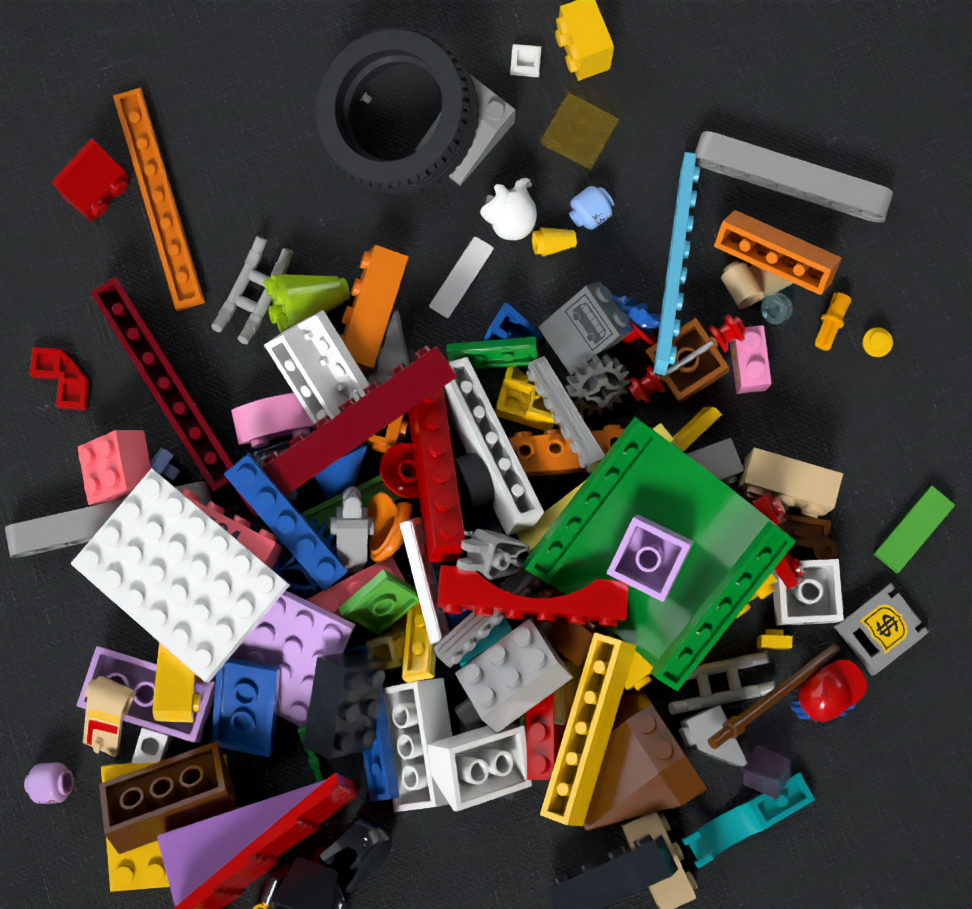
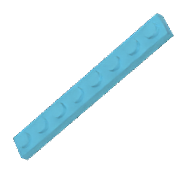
[653,152,700,375]

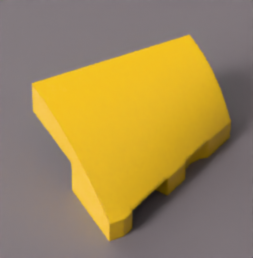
[495,366,555,431]

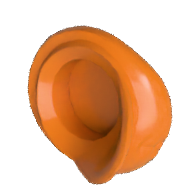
[367,492,413,563]

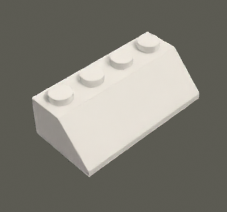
[383,678,452,812]

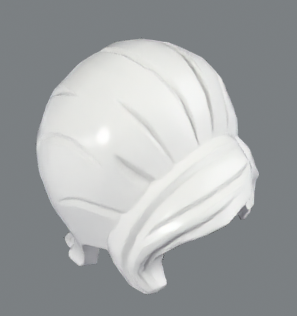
[480,178,537,241]

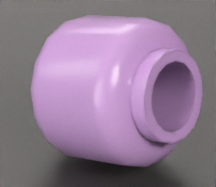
[24,762,74,804]

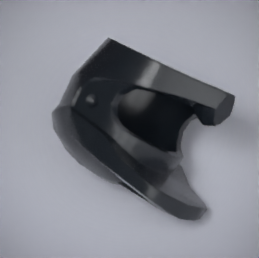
[319,816,393,894]

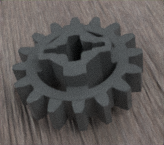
[565,354,631,416]

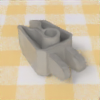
[331,487,374,573]
[456,529,530,580]

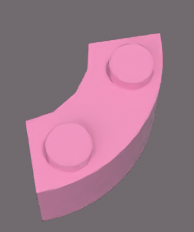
[231,393,315,448]

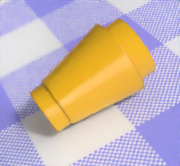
[532,227,577,257]

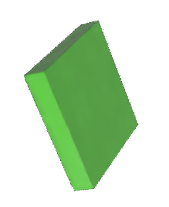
[339,569,419,635]

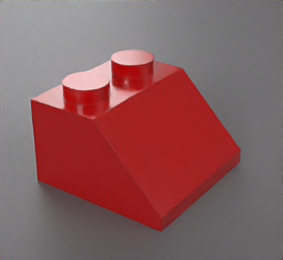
[51,139,130,222]

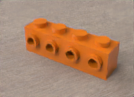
[714,210,842,295]
[338,245,408,371]
[509,425,625,477]

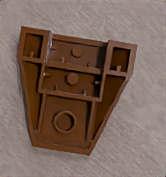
[583,689,707,831]

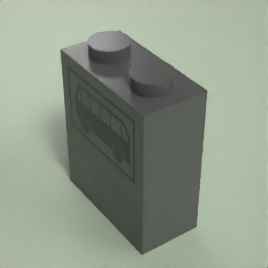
[538,282,634,375]

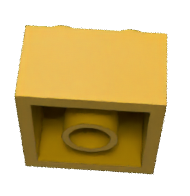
[555,0,614,81]

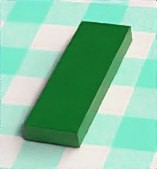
[447,337,539,369]

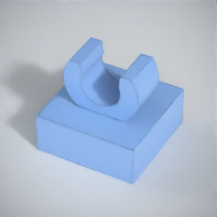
[150,448,180,481]

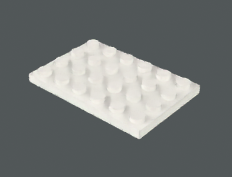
[71,468,290,683]

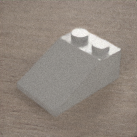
[416,75,516,186]

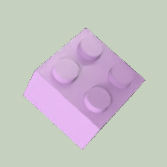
[606,514,694,602]

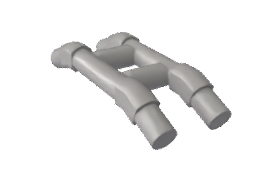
[211,236,294,344]
[664,651,776,715]

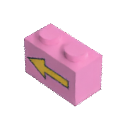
[730,326,772,394]

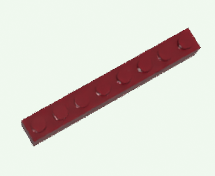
[90,277,234,496]
[234,345,458,517]

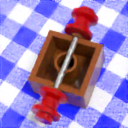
[628,314,747,404]

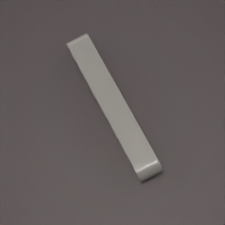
[695,131,893,222]
[5,481,213,558]

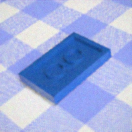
[211,658,281,757]

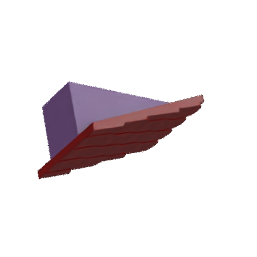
[157,772,358,909]

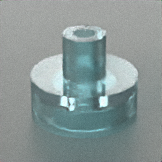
[761,293,793,324]

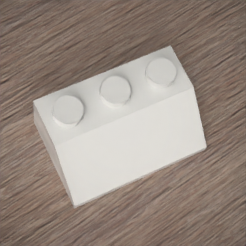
[427,723,532,811]

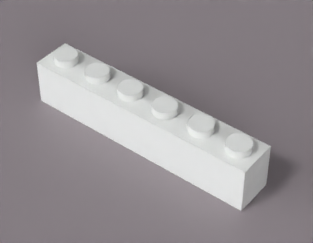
[443,357,544,536]

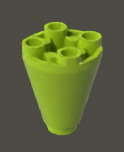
[264,274,350,333]

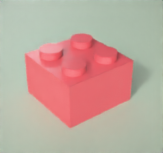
[78,430,151,505]

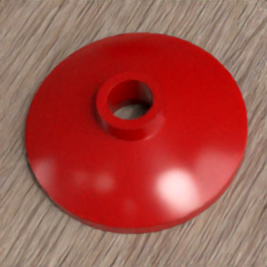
[379,443,419,499]

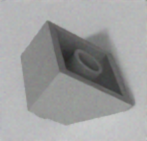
[678,705,748,766]

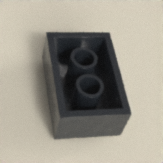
[303,650,387,759]

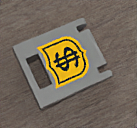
[834,583,929,675]

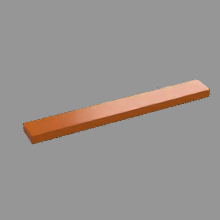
[113,87,205,311]

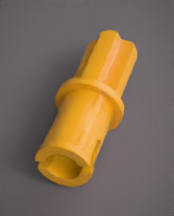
[815,292,851,351]

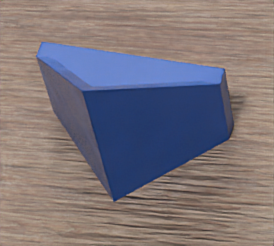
[483,303,543,344]
[314,444,367,501]

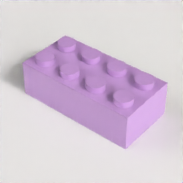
[76,646,216,742]

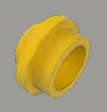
[862,328,893,357]

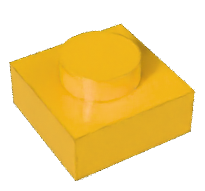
[757,629,792,650]

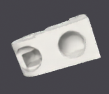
[131,727,173,764]

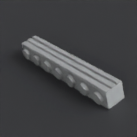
[526,356,605,473]
[434,567,544,668]

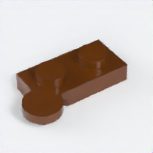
[778,514,838,560]

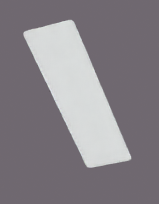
[429,237,494,318]

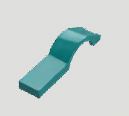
[682,772,815,868]

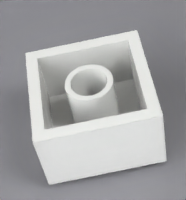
[772,559,844,626]

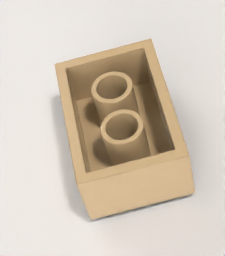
[736,447,843,518]

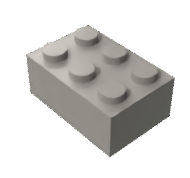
[455,618,573,733]

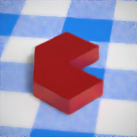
[29,347,91,410]

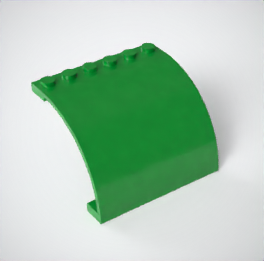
[522,417,796,692]

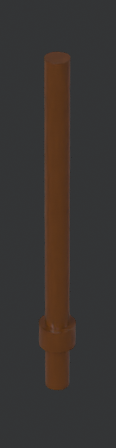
[708,644,840,749]

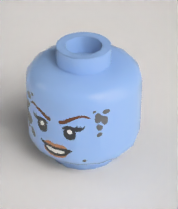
[569,186,614,230]

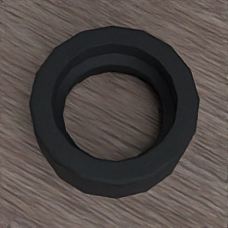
[454,453,494,514]

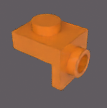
[367,414,409,453]

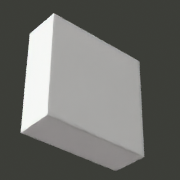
[510,44,541,77]

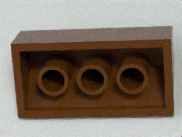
[99,741,238,854]

